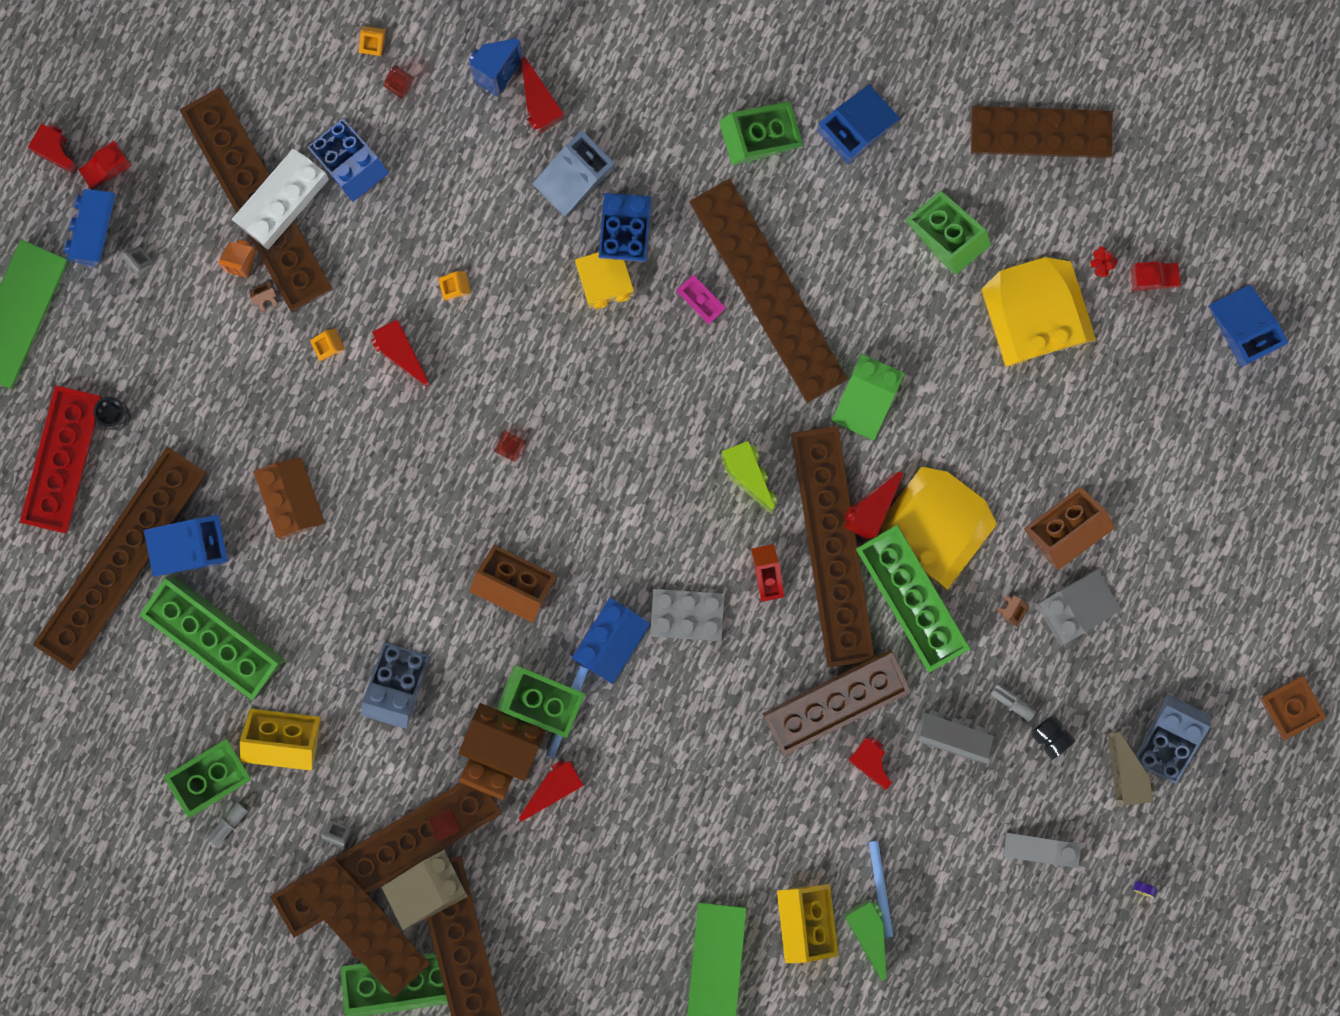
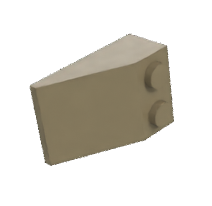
[1107,732,1156,805]
[382,850,468,931]

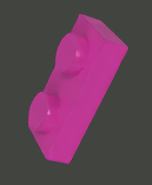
[676,275,726,325]

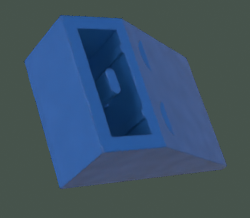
[817,85,900,165]
[307,118,389,202]
[598,193,651,262]
[1208,285,1289,368]
[144,515,228,577]

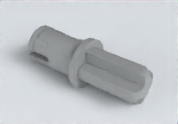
[991,684,1037,722]
[207,801,249,846]

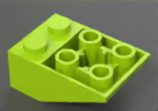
[721,441,777,513]

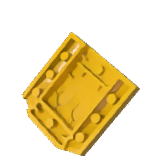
[981,257,1096,368]
[877,467,997,590]

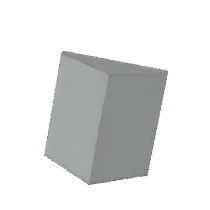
[123,246,154,277]
[321,820,352,848]

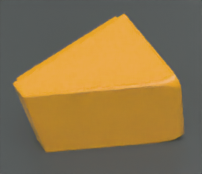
[358,26,386,56]
[438,271,471,301]
[310,329,345,361]

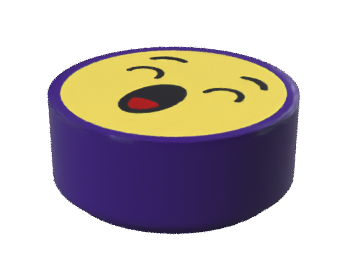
[1132,881,1158,898]

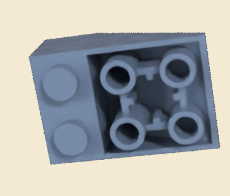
[532,130,615,217]
[361,642,430,729]
[1136,694,1211,784]

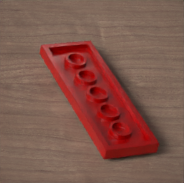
[19,385,103,534]

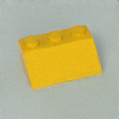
[240,708,321,771]
[777,884,838,963]

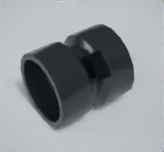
[93,396,131,431]
[1030,714,1076,760]

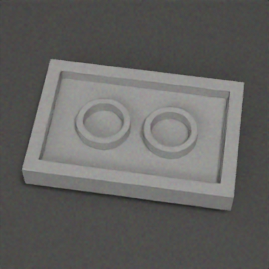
[650,589,724,642]

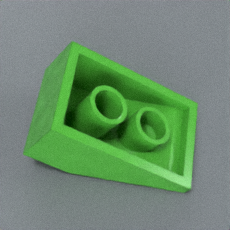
[719,101,804,165]
[905,191,991,275]
[831,354,905,441]
[496,665,585,738]
[163,739,251,820]
[843,899,887,981]

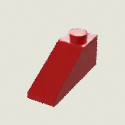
[521,56,564,134]
[371,320,430,387]
[844,471,904,540]
[519,759,584,822]

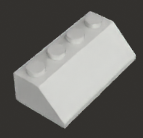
[231,149,329,250]

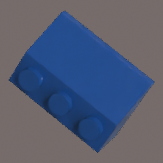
[469,38,523,97]
[63,189,116,267]
[572,598,650,684]

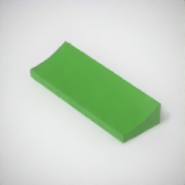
[0,239,69,389]
[856,525,971,673]
[140,574,285,701]
[687,902,746,1016]
[340,953,448,1016]

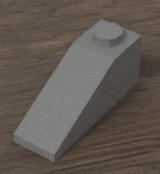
[1003,833,1082,868]

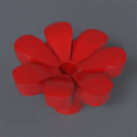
[1090,246,1117,277]

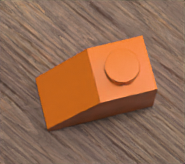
[218,240,256,278]

